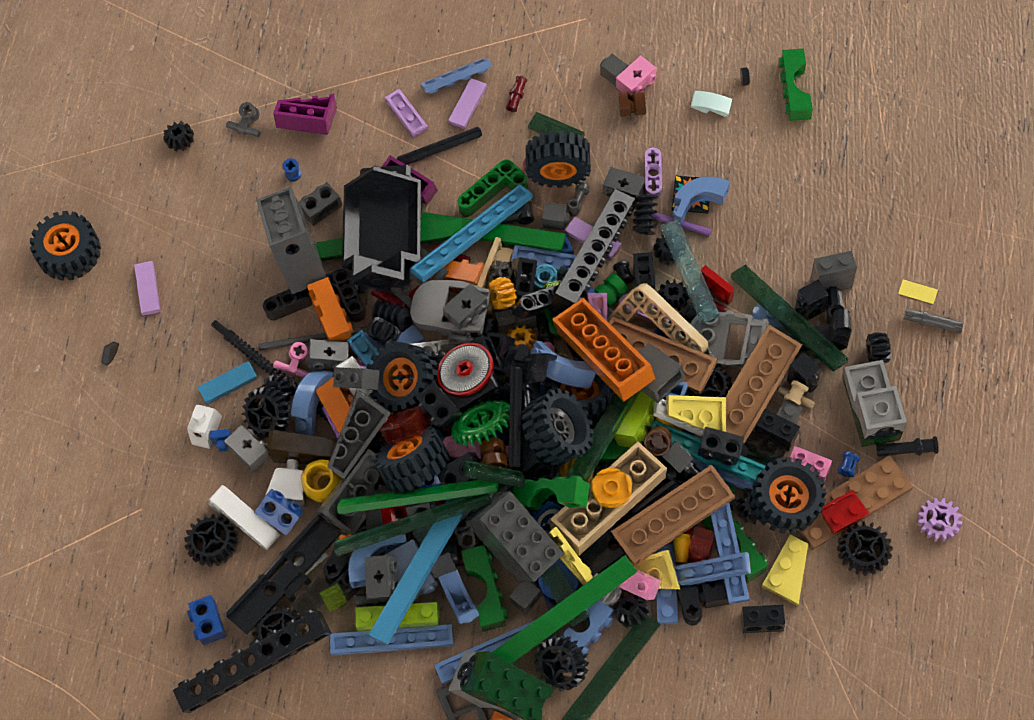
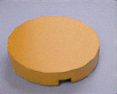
[591,468,632,508]

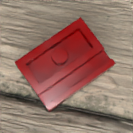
[700,265,734,305]
[820,490,869,534]

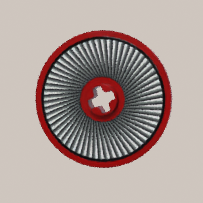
[437,343,494,397]

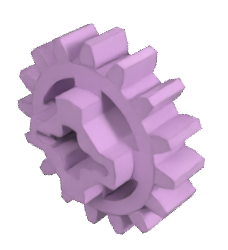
[917,498,962,542]

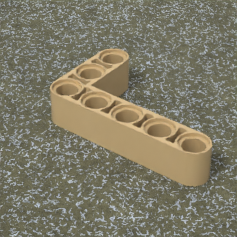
[607,283,708,353]

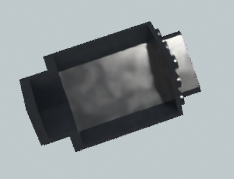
[342,165,421,293]

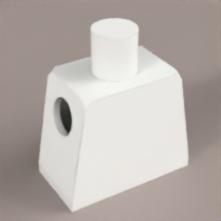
[187,405,222,449]
[266,459,306,507]

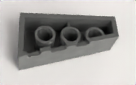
[327,389,390,479]

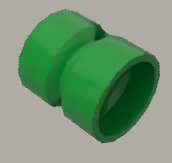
[594,273,628,308]

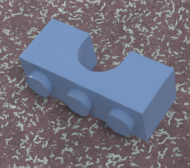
[563,600,614,654]

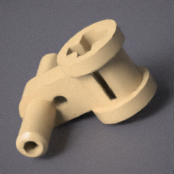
[778,380,815,409]

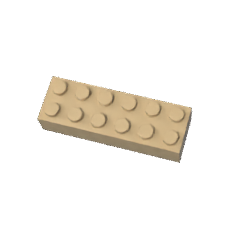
[550,442,667,556]

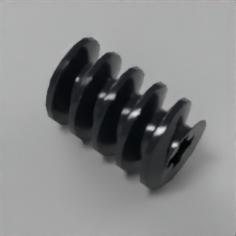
[632,194,658,235]
[372,299,413,332]

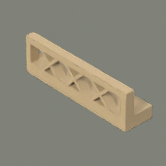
[477,237,514,315]

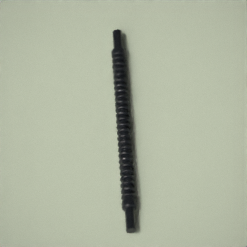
[211,320,330,424]

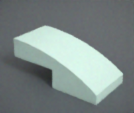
[690,90,732,117]

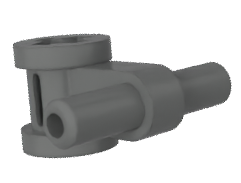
[226,102,261,137]

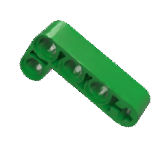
[457,159,528,217]

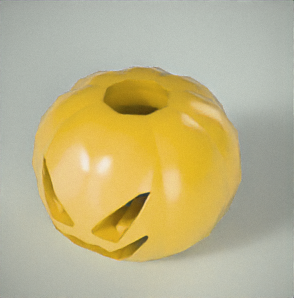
[301,459,343,503]

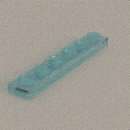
[661,219,719,323]

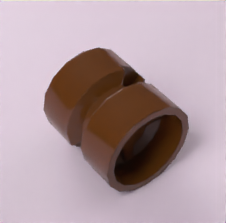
[619,91,646,117]
[644,426,672,456]
[479,438,509,476]

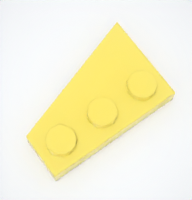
[666,395,726,432]
[548,527,593,585]
[762,534,808,606]
[630,550,680,589]

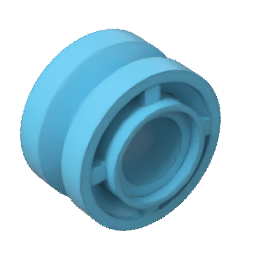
[534,264,558,291]

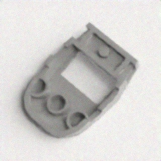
[410,280,491,336]
[691,310,769,368]

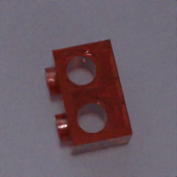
[379,406,428,445]
[688,527,715,563]

